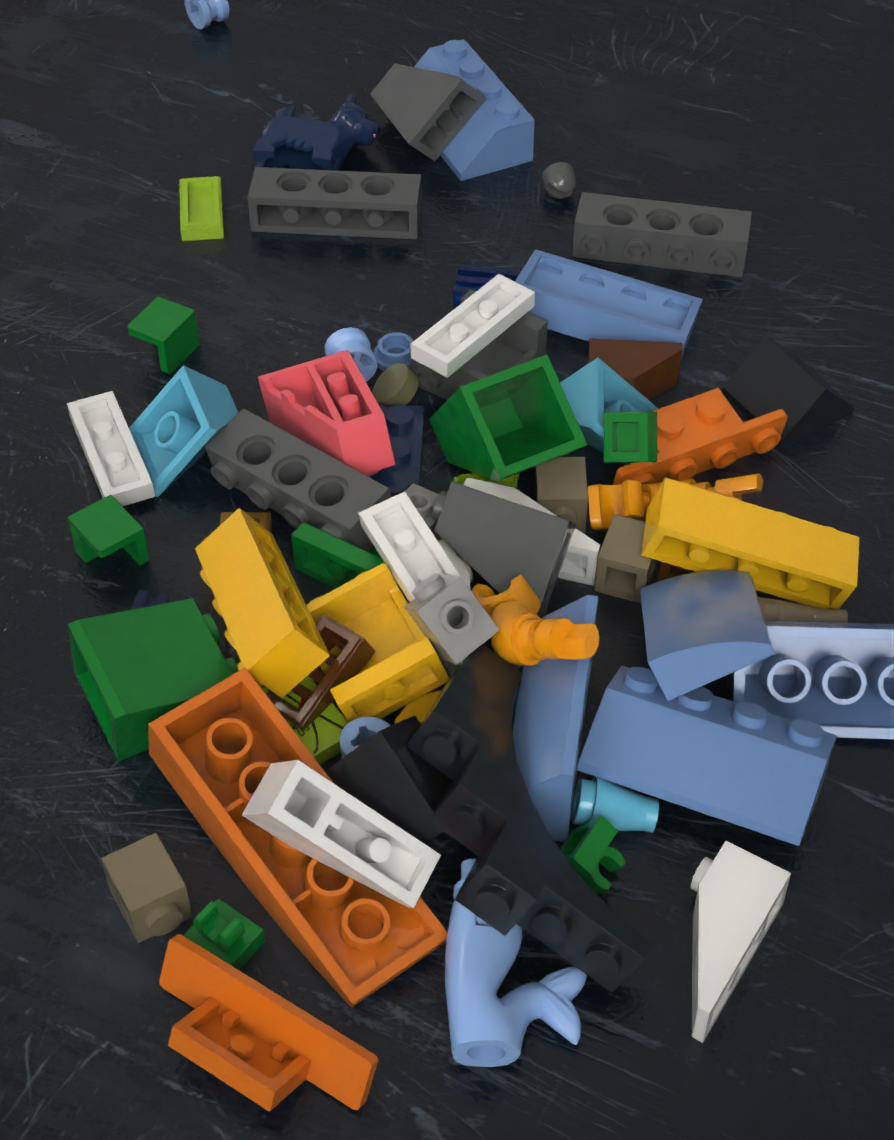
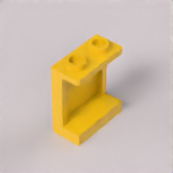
[306,563,449,722]

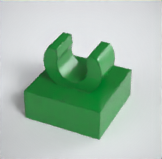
[604,412,657,462]
[560,815,625,894]
[183,898,266,970]

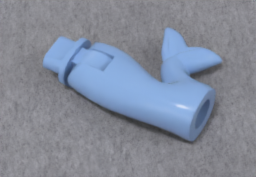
[445,859,587,1067]

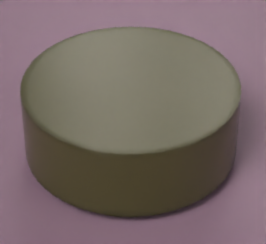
[373,363,419,405]

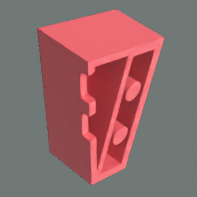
[257,350,395,476]

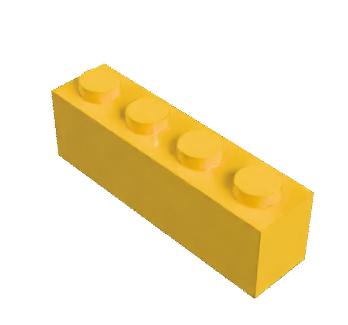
[641,477,860,609]
[195,508,330,698]

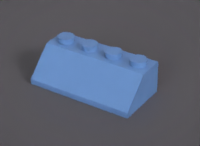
[414,39,535,181]
[512,595,598,842]
[726,620,894,739]
[577,666,837,846]

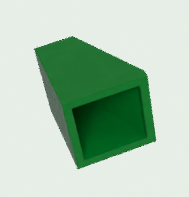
[429,354,587,481]
[68,598,239,762]

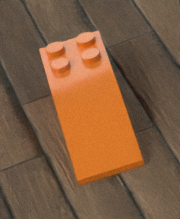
[148,668,448,1008]

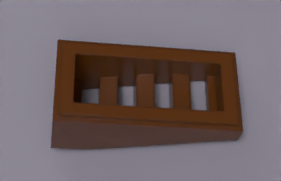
[266,614,376,731]

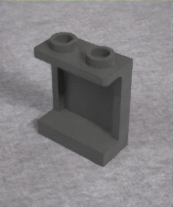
[411,289,548,400]

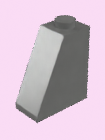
[370,63,487,161]
[432,481,576,618]

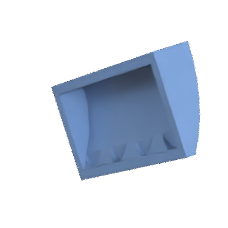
[515,249,703,360]
[640,570,775,701]

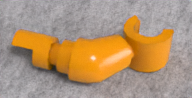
[588,473,763,531]
[471,574,599,666]

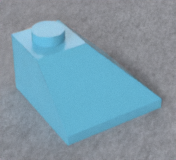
[560,357,659,465]
[129,365,238,497]

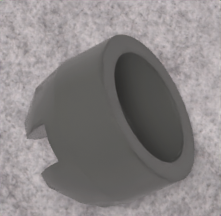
[542,162,576,200]

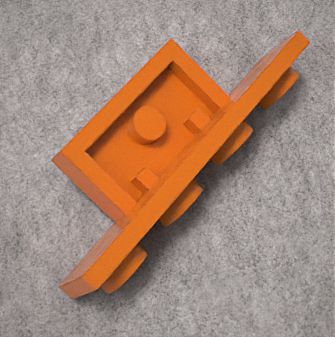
[613,388,788,485]
[159,934,378,1112]

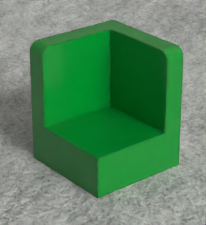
[127,296,200,375]
[67,495,149,566]

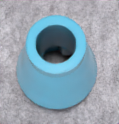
[571,776,659,833]

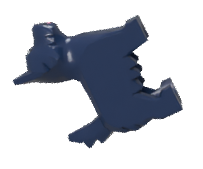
[253,92,381,171]

